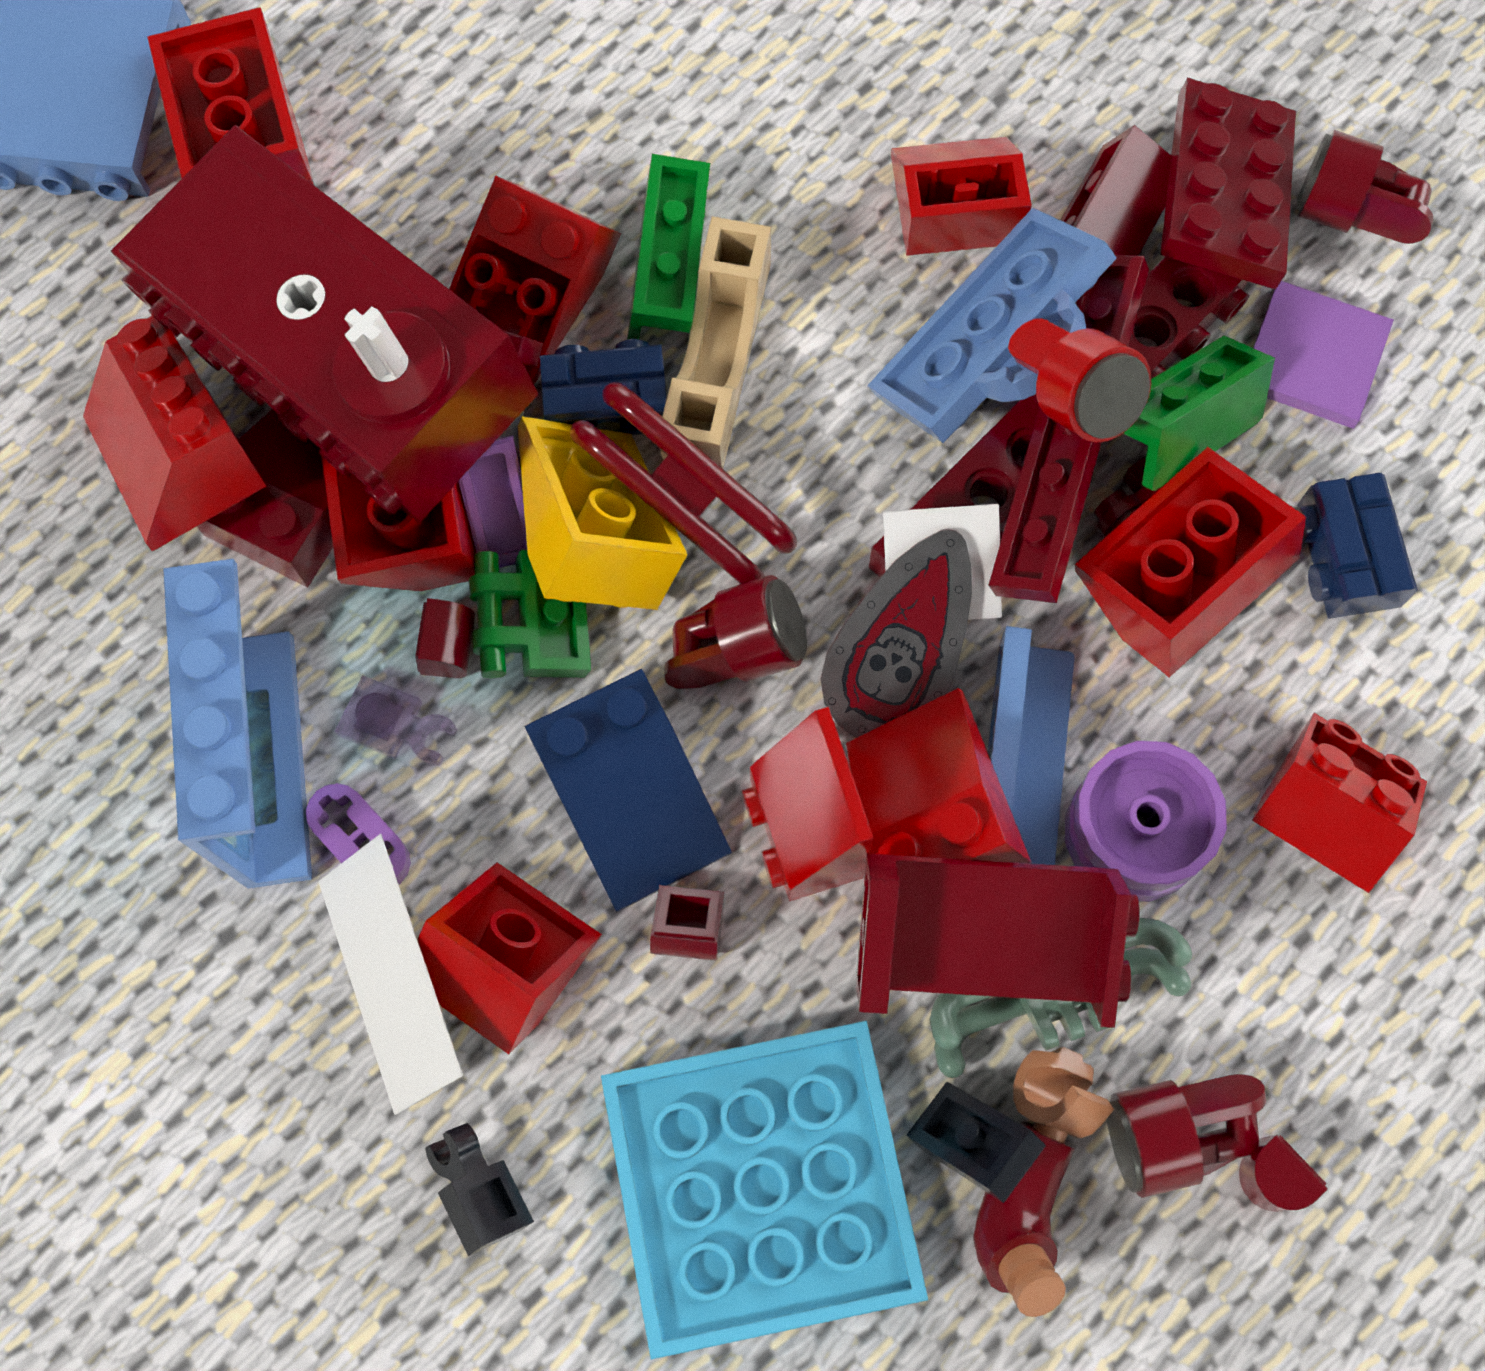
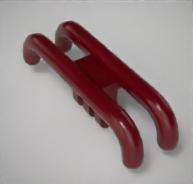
[570,382,798,584]

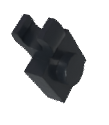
[425,1123,534,1256]

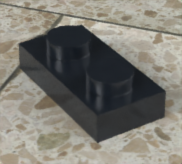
[906,1082,1046,1203]

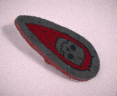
[820,529,972,738]

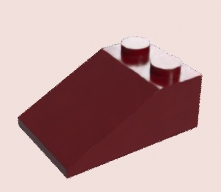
[197,409,333,588]

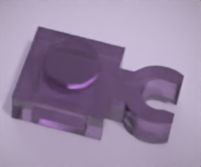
[334,675,458,766]

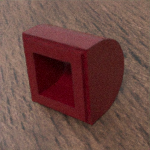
[415,598,476,679]
[650,885,724,961]
[1239,1134,1328,1212]

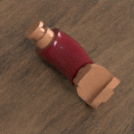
[973,1047,1114,1317]

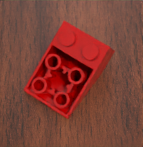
[449,175,622,385]

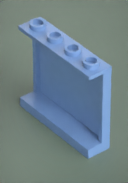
[0,0,191,201]

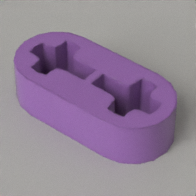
[306,783,411,884]

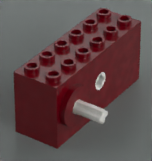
[110,125,538,523]

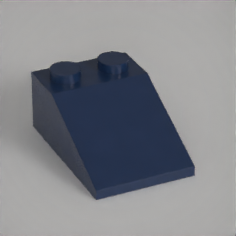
[524,668,732,913]

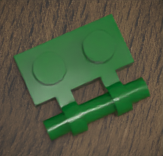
[469,550,592,679]

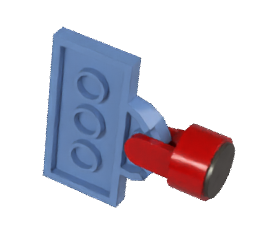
[867,208,1151,443]

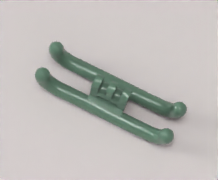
[929,918,1193,1078]

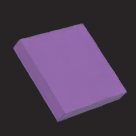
[1253,281,1394,429]

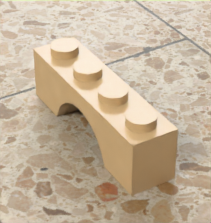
[660,216,771,469]

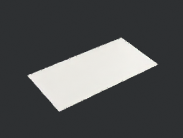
[318,834,463,1115]

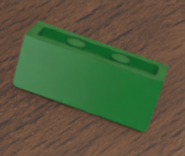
[627,153,711,340]
[1123,335,1275,491]

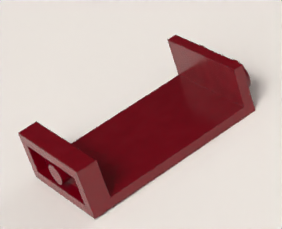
[856,853,1140,1028]

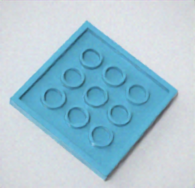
[601,1021,928,1360]

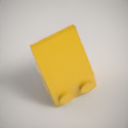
[517,416,688,610]

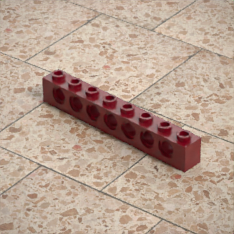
[869,257,1250,577]

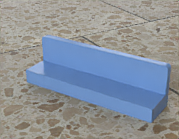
[988,626,1075,865]

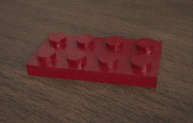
[1160,77,1296,290]

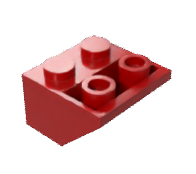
[891,137,1032,256]
[1252,713,1427,893]

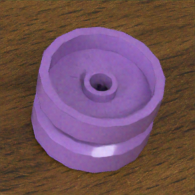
[1065,741,1227,902]

